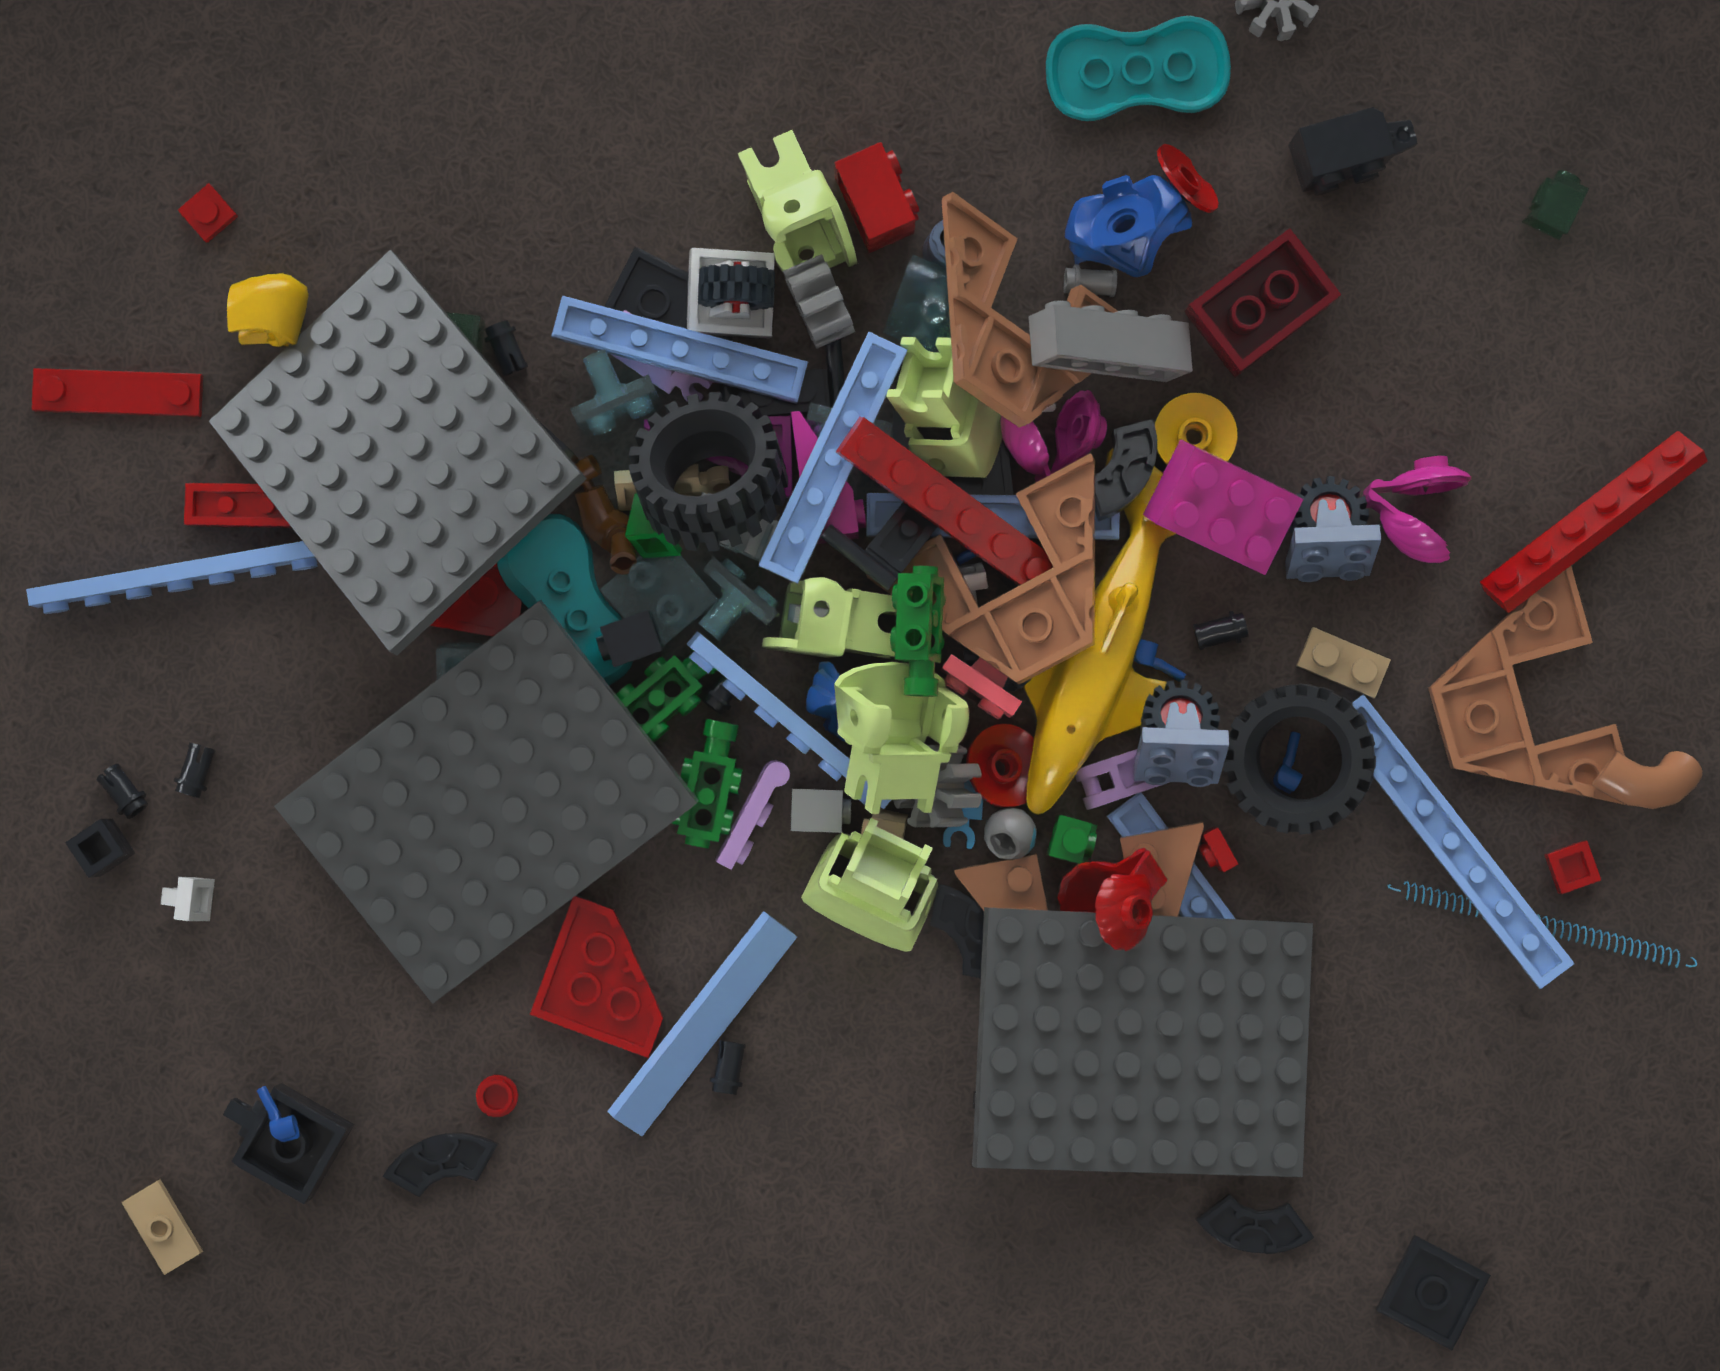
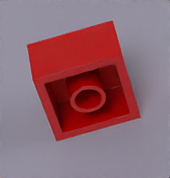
[834,142,920,253]

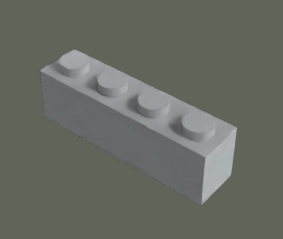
[1028,301,1193,382]

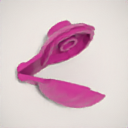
[1000,390,1107,482]
[1362,456,1472,563]

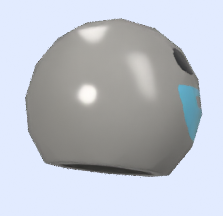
[984,807,1037,860]

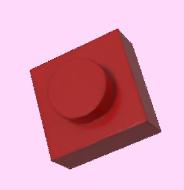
[178,183,238,243]
[1198,827,1238,872]
[1544,840,1601,894]

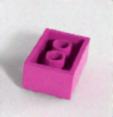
[1143,439,1304,575]

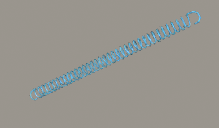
[1387,881,1697,968]

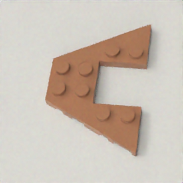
[942,192,1117,428]
[866,453,1095,685]
[1428,566,1631,806]
[954,822,1204,917]

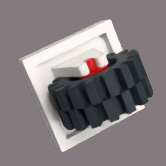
[687,248,775,339]

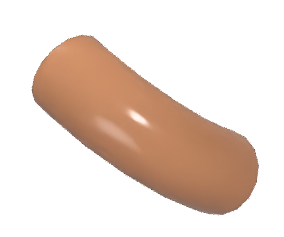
[1592,751,1702,809]

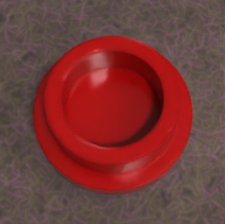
[476,1075,519,1117]

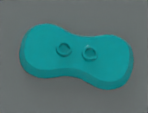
[1046,16,1231,121]
[497,514,633,685]

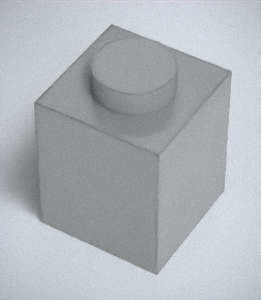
[791,789,851,833]

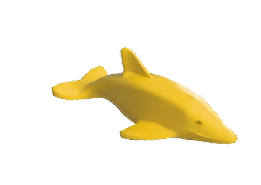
[1023,448,1176,815]

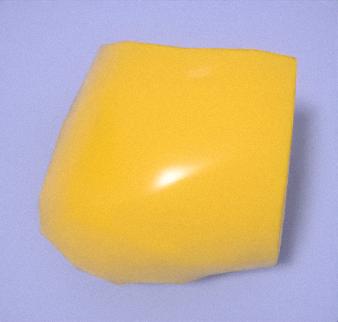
[227,273,308,347]

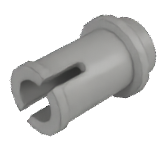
[1063,264,1117,297]

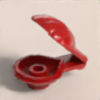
[1057,848,1167,951]

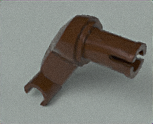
[575,454,637,575]

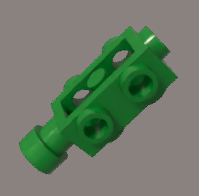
[890,566,946,697]
[616,649,717,743]
[671,719,743,849]

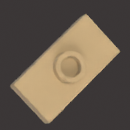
[121,1179,203,1275]

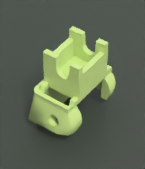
[738,130,857,272]
[886,337,1002,478]
[762,577,897,659]
[834,662,969,814]
[801,818,938,952]

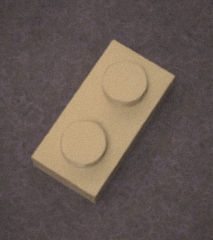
[1296,627,1391,699]

